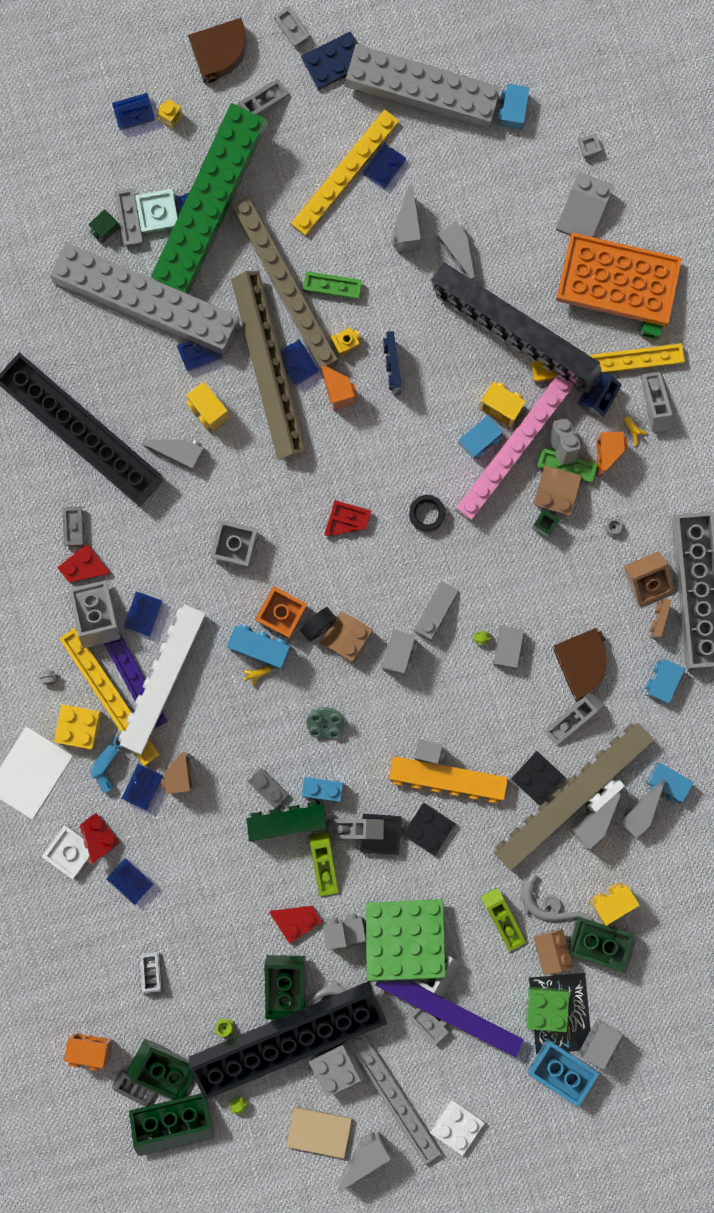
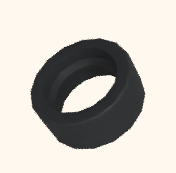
[409,494,445,532]
[300,607,337,642]

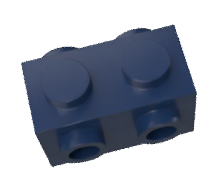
[577,373,622,417]

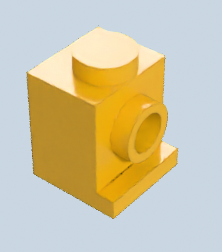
[157,99,183,129]
[331,327,361,357]

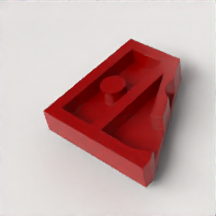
[324,500,371,537]
[57,544,110,583]
[80,813,120,865]
[269,905,322,944]

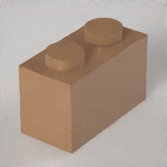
[533,929,573,975]

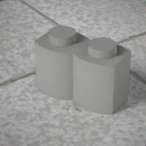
[549,419,580,465]

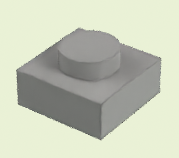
[577,133,602,159]

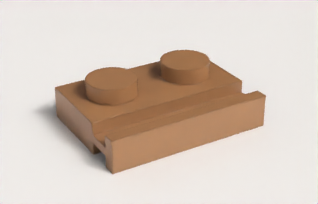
[649,598,672,639]

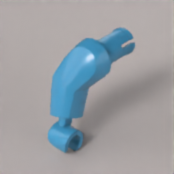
[91,736,121,793]

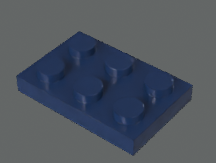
[301,31,357,90]
[383,331,402,396]

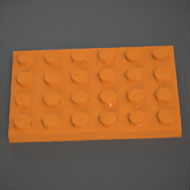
[556,232,682,327]

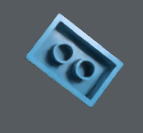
[227,624,291,670]
[527,1038,600,1107]

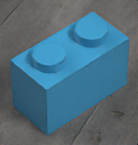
[498,84,530,130]
[458,415,503,460]
[645,659,685,704]
[646,763,694,804]
[302,777,343,802]

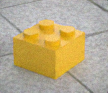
[186,381,230,432]
[479,382,526,428]
[54,704,102,750]
[590,882,640,926]

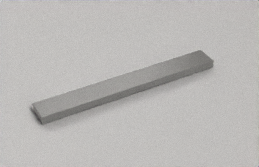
[348,1034,442,1165]

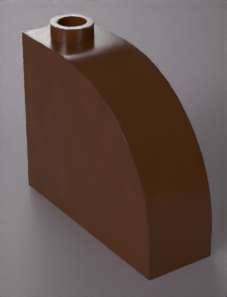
[188,18,247,83]
[552,628,607,700]

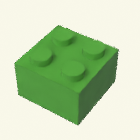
[526,987,569,1032]

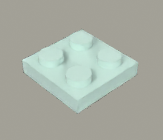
[135,189,178,234]

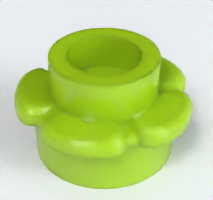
[472,631,491,645]
[215,1018,234,1038]
[229,1096,248,1115]

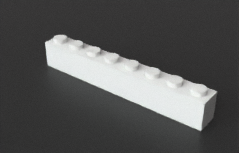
[118,604,206,756]

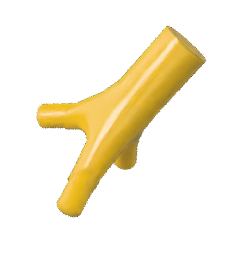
[623,416,647,446]
[243,665,271,686]

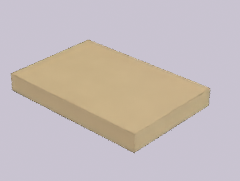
[286,1107,352,1158]

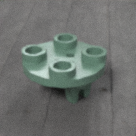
[306,707,345,739]

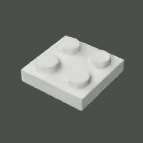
[586,780,625,812]
[42,825,90,879]
[430,1099,485,1156]

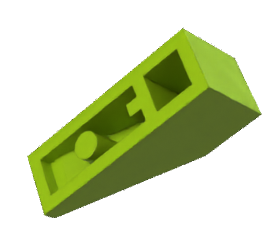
[309,832,339,896]
[480,888,526,952]

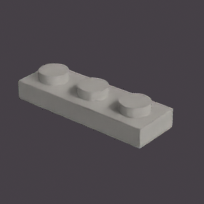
[115,188,143,247]

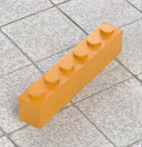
[389,756,508,803]

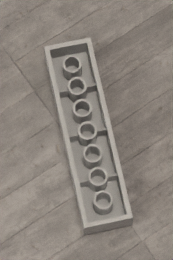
[344,44,501,129]
[672,512,714,669]

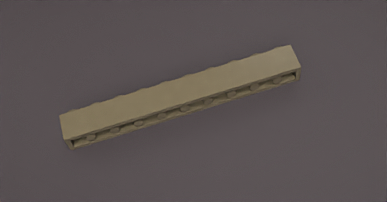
[231,196,338,373]
[231,271,306,460]
[494,723,654,871]

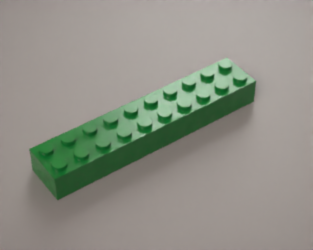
[151,103,268,294]

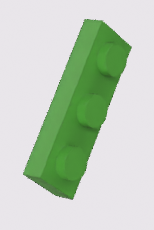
[303,271,362,300]
[537,448,598,483]

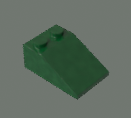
[568,917,638,973]
[264,955,306,1019]
[126,1038,194,1100]

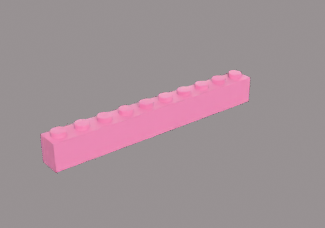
[455,374,574,520]

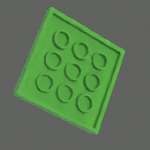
[366,899,446,982]

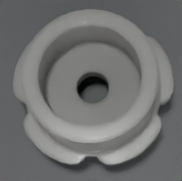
[604,518,623,537]
[39,671,58,685]

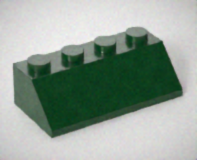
[246,801,327,842]
[129,1093,215,1157]

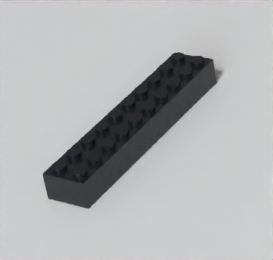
[431,262,602,394]
[0,352,165,508]
[189,981,387,1100]

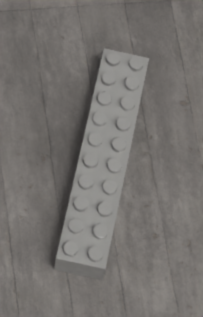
[50,242,240,356]

